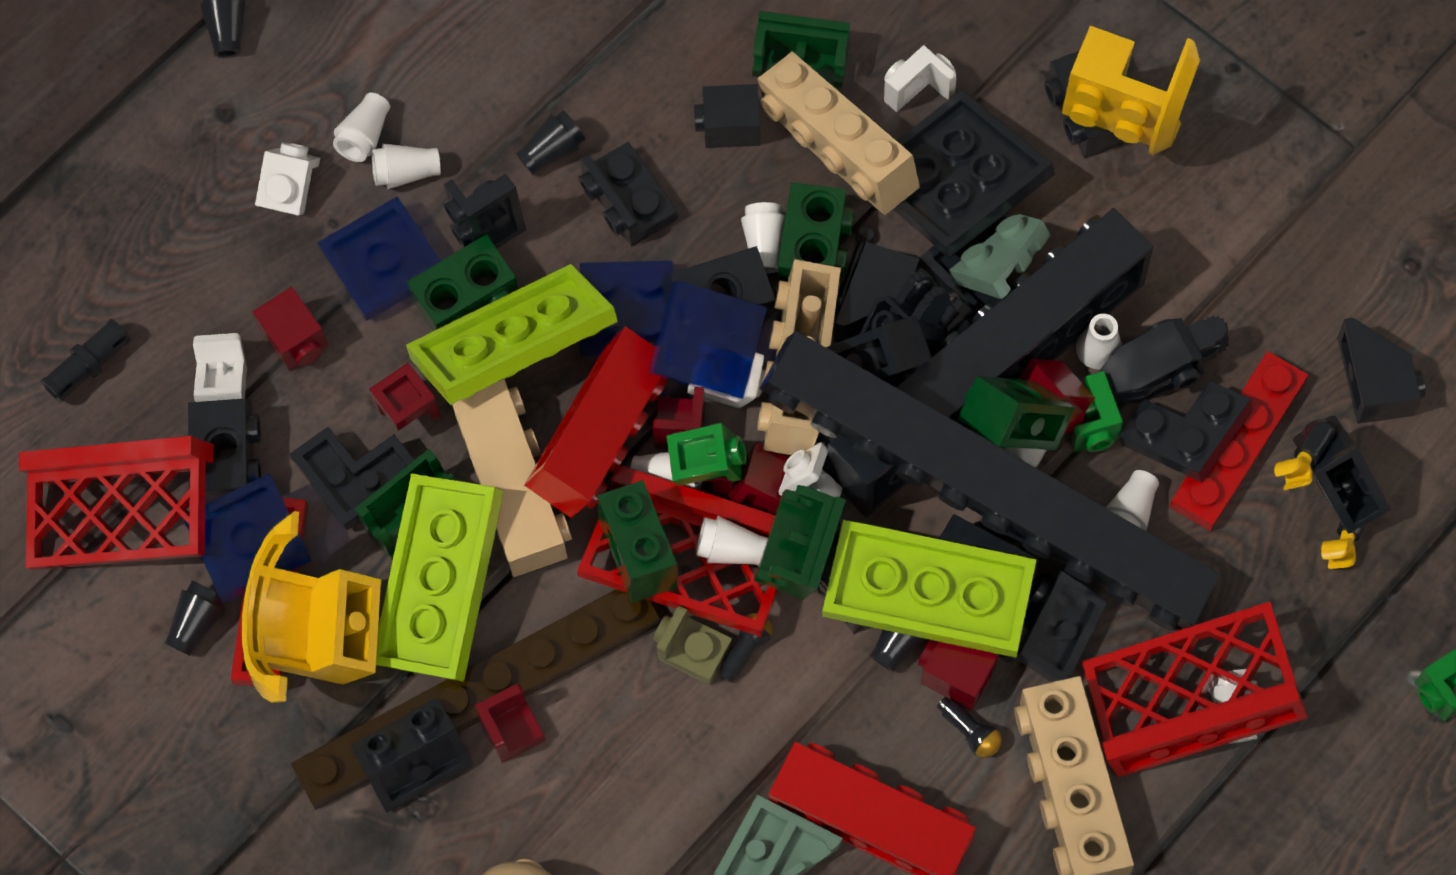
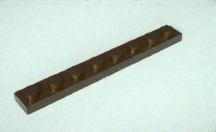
[291,589,660,810]

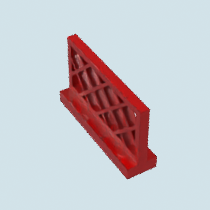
[19,436,214,570]
[577,465,779,637]
[1082,601,1308,778]

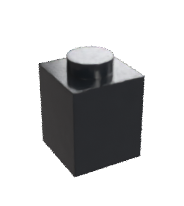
[694,84,761,148]

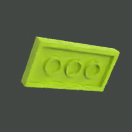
[406,264,618,405]
[376,474,504,682]
[822,519,1036,658]

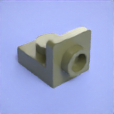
[653,606,733,685]

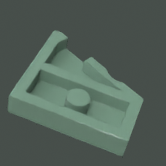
[949,214,1051,299]
[714,795,842,875]

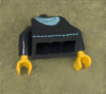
[1274,416,1391,569]

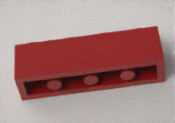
[524,326,671,518]
[768,742,976,875]

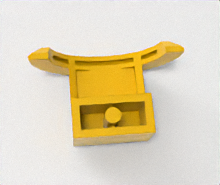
[1062,26,1200,156]
[242,511,381,703]

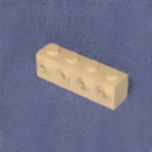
[757,52,920,215]
[757,259,841,455]
[452,379,572,578]
[1014,676,1134,875]

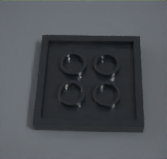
[892,90,1055,258]

